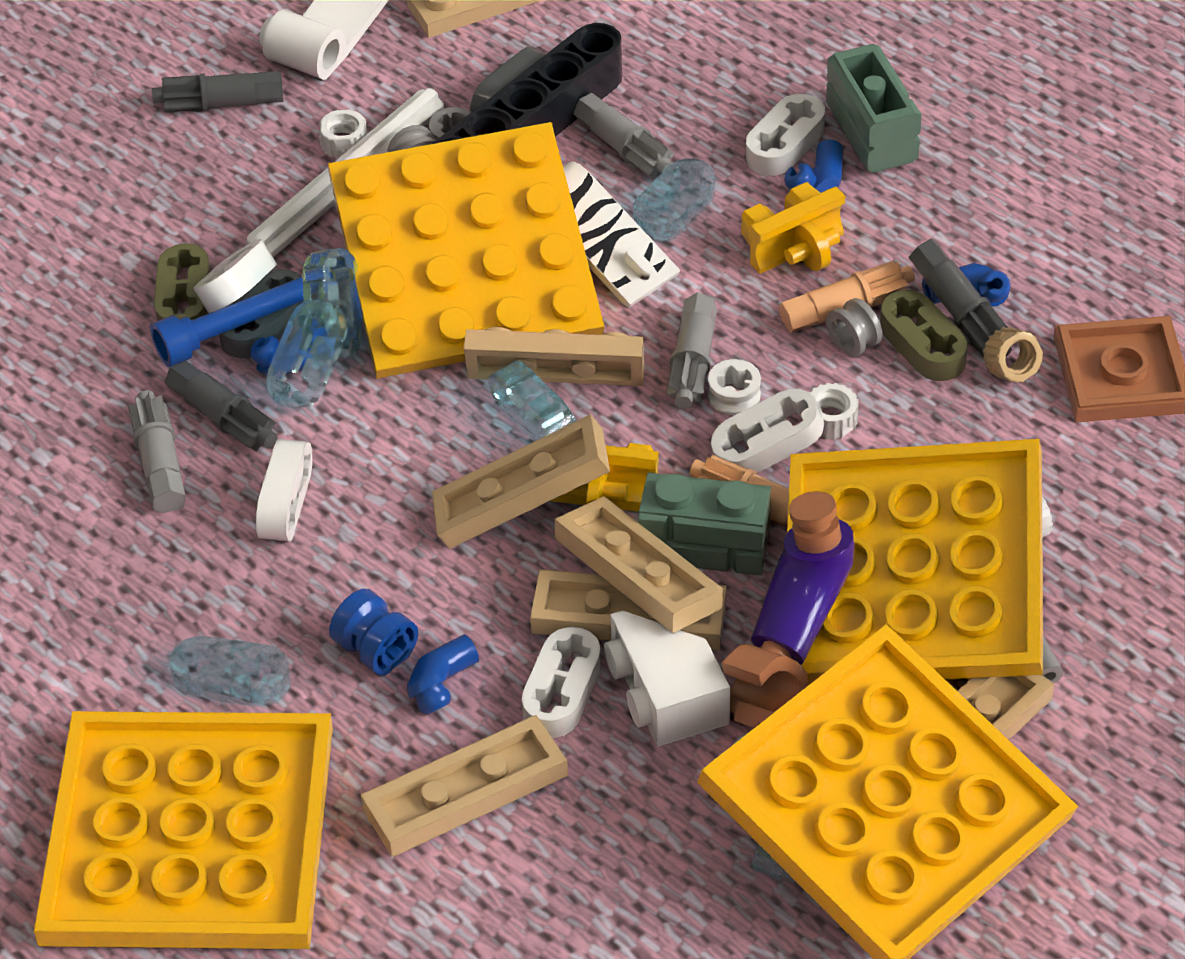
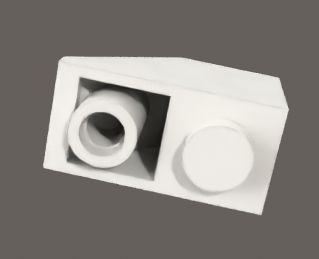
[604,610,730,747]

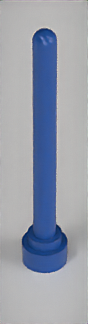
[150,259,353,367]

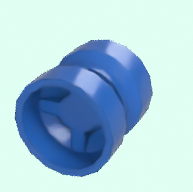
[329,588,419,675]

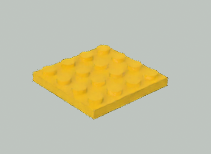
[328,122,605,379]
[787,439,1043,685]
[697,624,1078,959]
[34,711,333,949]

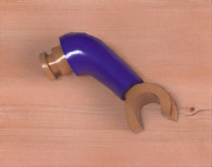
[721,491,854,728]

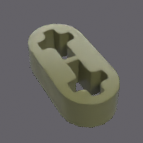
[154,243,211,321]
[880,290,967,381]

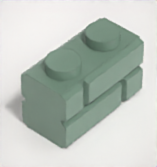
[826,44,922,173]
[638,472,771,575]

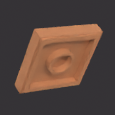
[1053,316,1185,423]

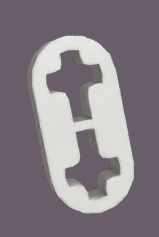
[746,94,825,176]
[193,239,277,313]
[711,389,824,473]
[256,439,312,542]
[522,627,601,738]

